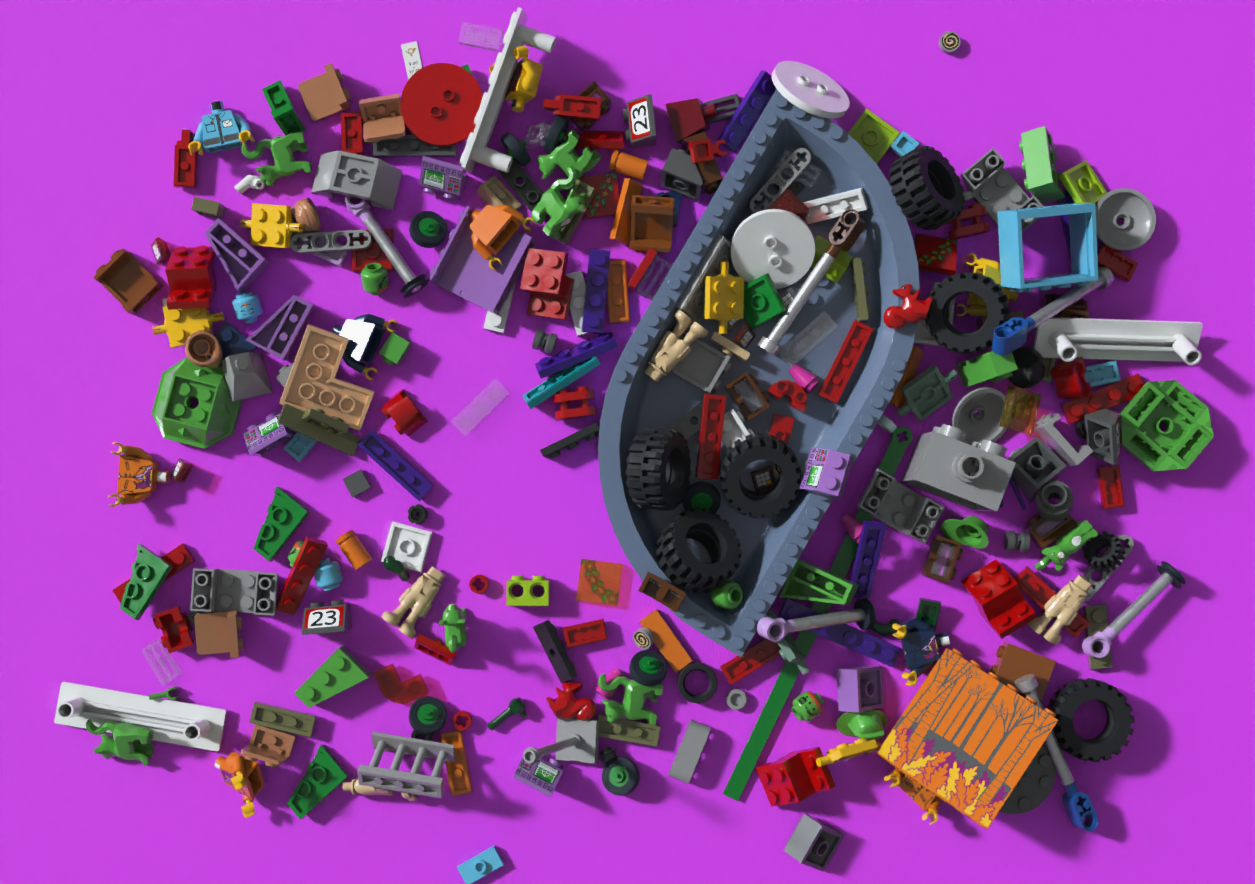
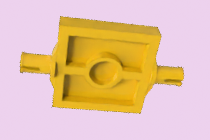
[240,203,304,248]
[705,262,744,334]
[152,306,225,348]
[816,738,882,767]

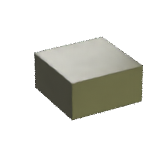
[191,197,226,220]

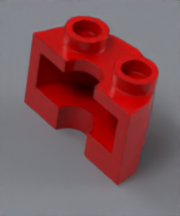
[1051,357,1093,399]
[765,380,807,413]
[381,389,428,436]
[153,606,194,653]

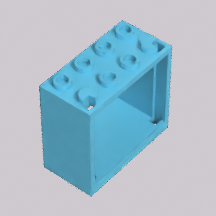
[997,203,1099,292]

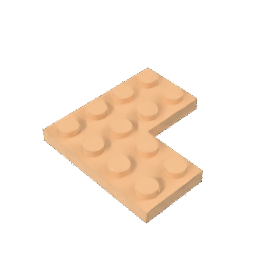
[279,324,374,431]

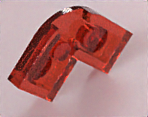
[373,663,429,704]

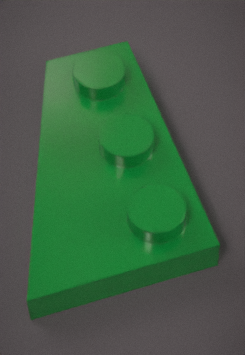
[253,486,310,562]
[120,544,173,620]
[287,745,349,820]

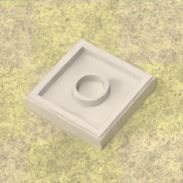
[381,521,433,572]

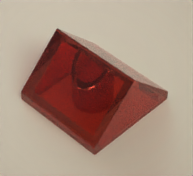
[766,188,809,220]

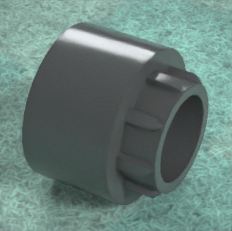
[1035,480,1073,522]

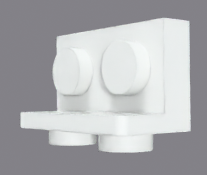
[722,409,756,449]

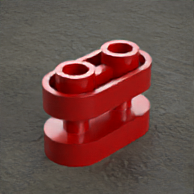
[946,203,991,240]
[552,386,597,420]

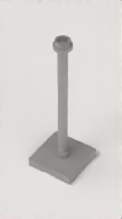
[523,718,599,764]

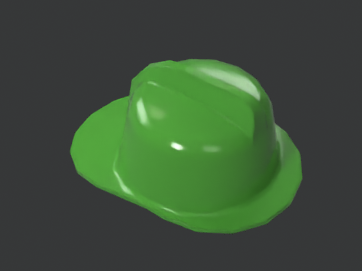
[940,516,989,549]
[836,710,887,741]

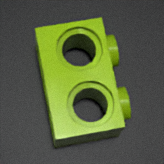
[506,576,550,606]

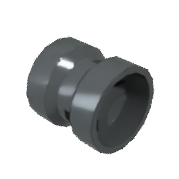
[532,329,558,355]
[1004,530,1030,552]

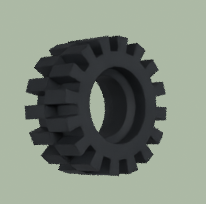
[1083,531,1126,573]

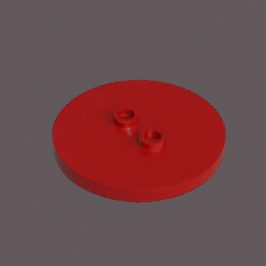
[400,63,483,147]

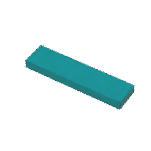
[523,356,601,409]

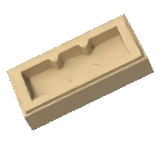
[710,332,750,362]

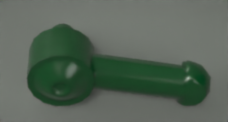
[487,697,527,731]

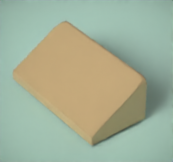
[477,175,522,211]

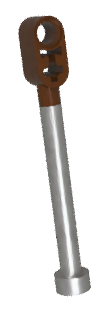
[757,209,866,356]

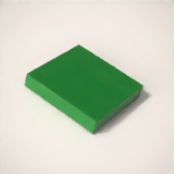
[743,273,787,330]

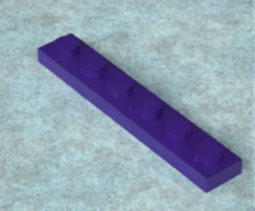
[778,598,901,667]

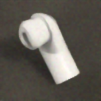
[234,175,265,194]

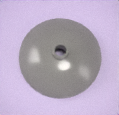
[1095,188,1156,251]
[952,387,1010,445]

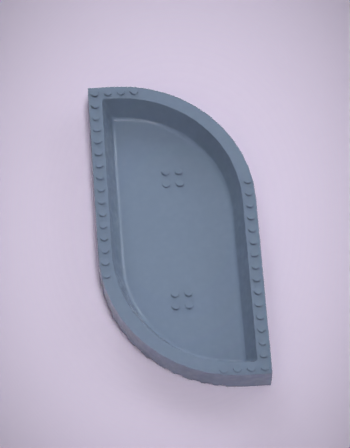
[598,89,920,657]

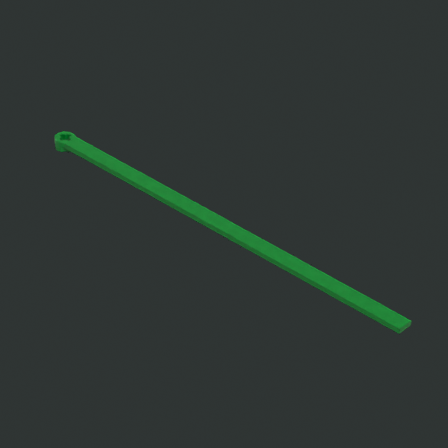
[723,427,913,801]

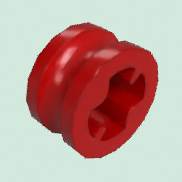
[469,574,489,594]
[453,710,472,730]

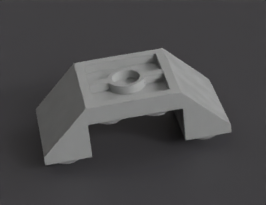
[961,147,1043,232]
[311,150,402,211]
[857,469,944,544]
[190,568,278,616]

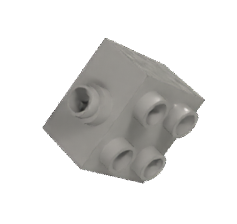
[901,424,1016,511]

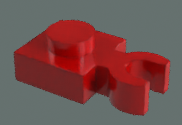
[688,138,728,164]

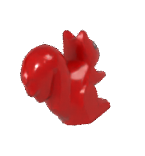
[884,284,932,329]
[546,681,597,721]

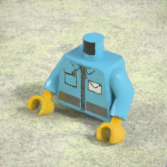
[188,101,255,155]

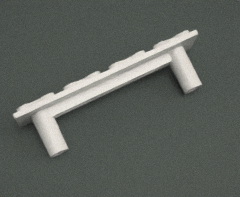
[460,7,556,173]
[1033,317,1203,365]
[54,681,227,751]

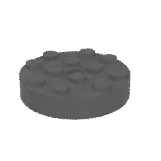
[1000,743,1056,814]

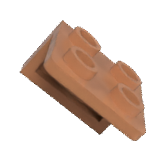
[298,63,351,122]
[359,93,405,143]
[194,610,244,658]
[241,724,297,768]

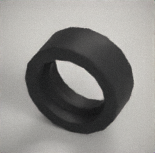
[677,662,718,703]

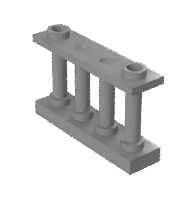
[357,732,455,799]

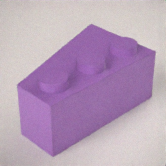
[204,218,270,293]
[246,295,315,361]

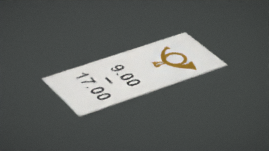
[401,41,422,80]

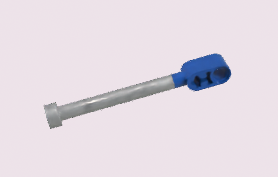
[992,266,1114,355]
[1014,674,1099,831]

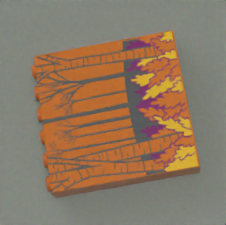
[876,648,1058,830]

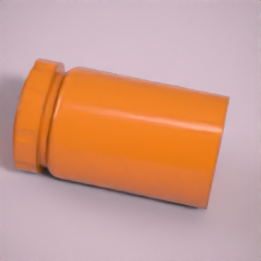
[609,150,649,181]
[335,530,373,571]

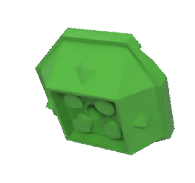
[152,357,243,449]
[1119,380,1214,471]

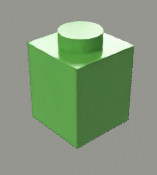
[379,332,412,366]

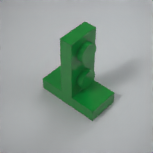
[262,80,306,136]

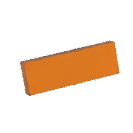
[610,178,643,245]
[607,260,630,324]
[889,345,924,409]
[639,609,693,673]
[440,730,473,796]

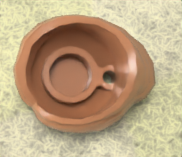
[291,197,322,232]
[185,330,223,369]

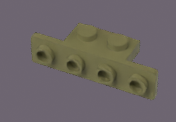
[277,404,360,456]

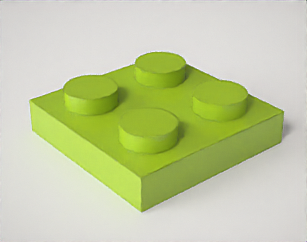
[848,108,900,164]
[1058,160,1108,203]

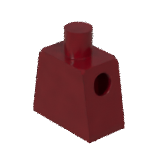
[665,98,718,145]

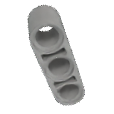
[668,719,711,784]

